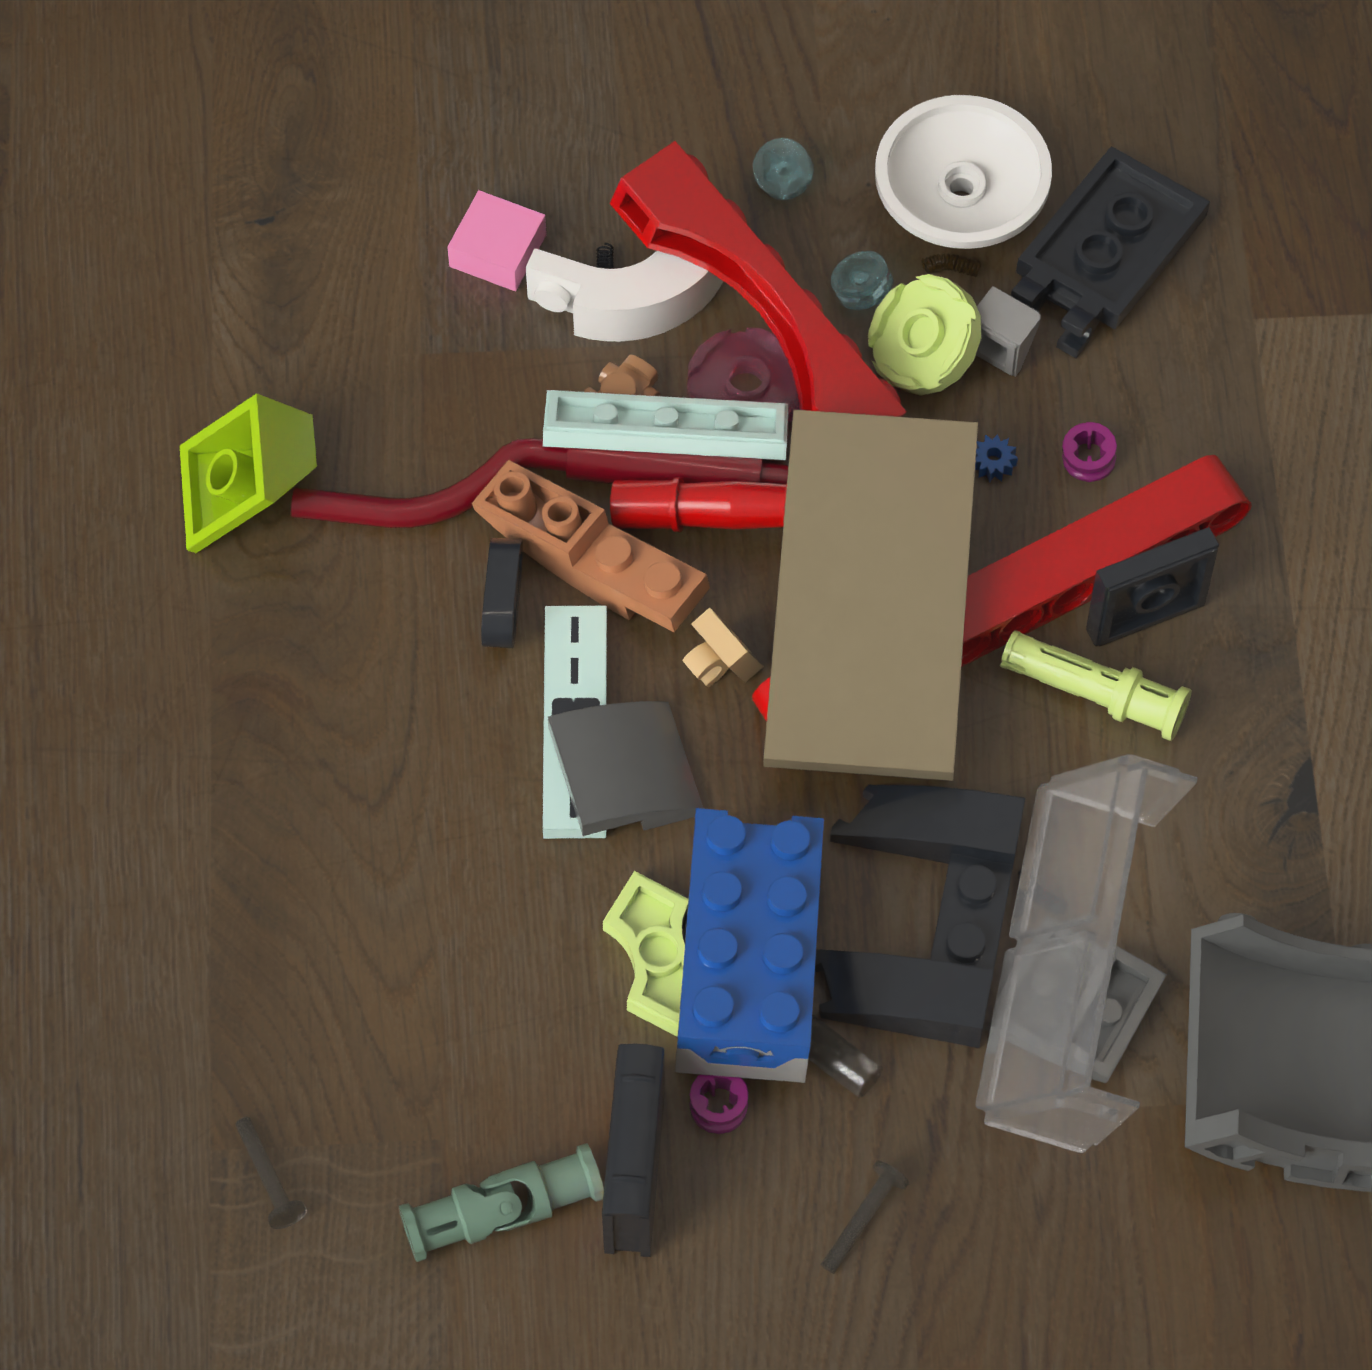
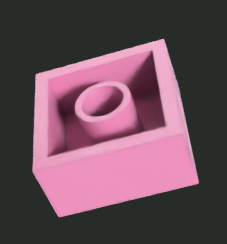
[448,190,546,292]

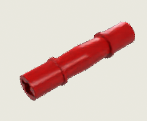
[610,477,787,532]

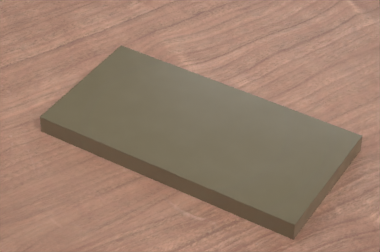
[764,410,978,781]

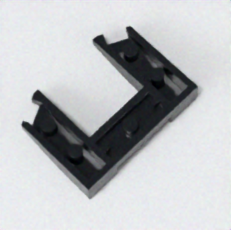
[815,784,1026,1048]

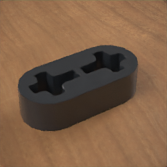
[481,537,523,648]

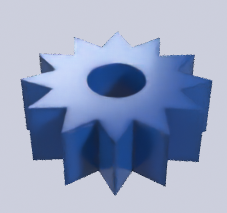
[975,434,1018,483]

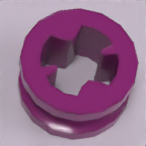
[1062,422,1117,482]
[690,1074,748,1134]

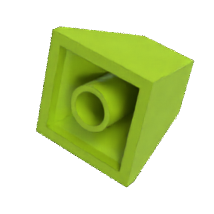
[180,393,317,553]

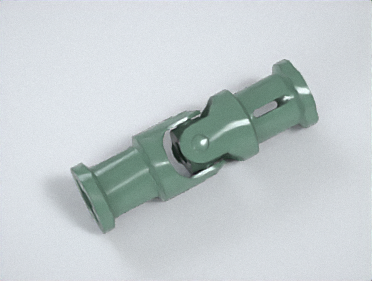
[398,1143,604,1262]

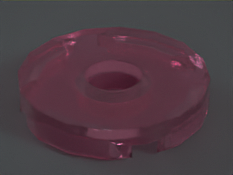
[687,327,799,424]

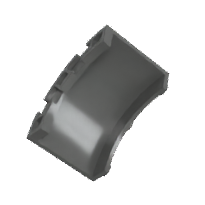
[1185,913,1372,1192]

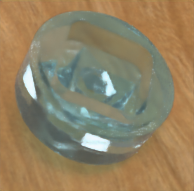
[753,138,814,200]
[831,251,893,310]

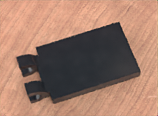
[1011,146,1210,358]

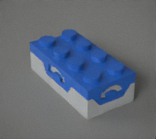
[675,808,824,1083]

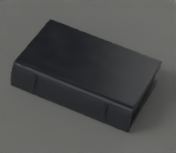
[602,1043,665,1257]

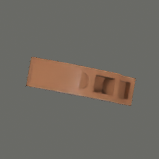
[472,460,710,632]

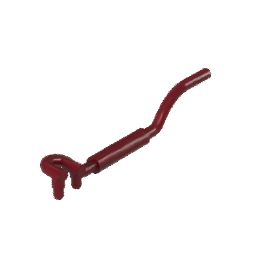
[291,438,789,528]

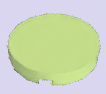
[868,274,981,395]

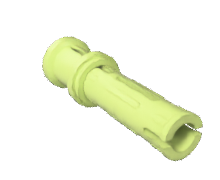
[1000,630,1192,741]

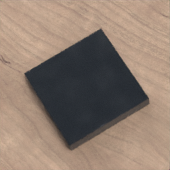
[1086,527,1219,647]

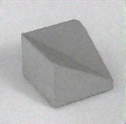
[976,286,1041,377]

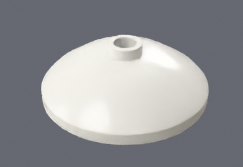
[875,95,1052,249]

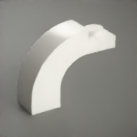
[526,248,723,342]

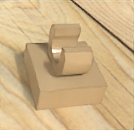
[682,607,764,687]

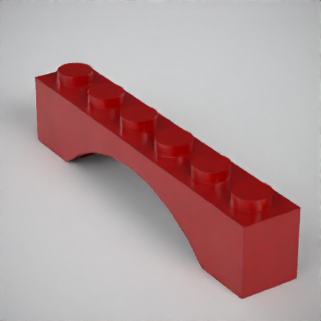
[610,141,907,417]

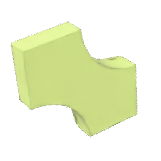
[603,871,688,1037]

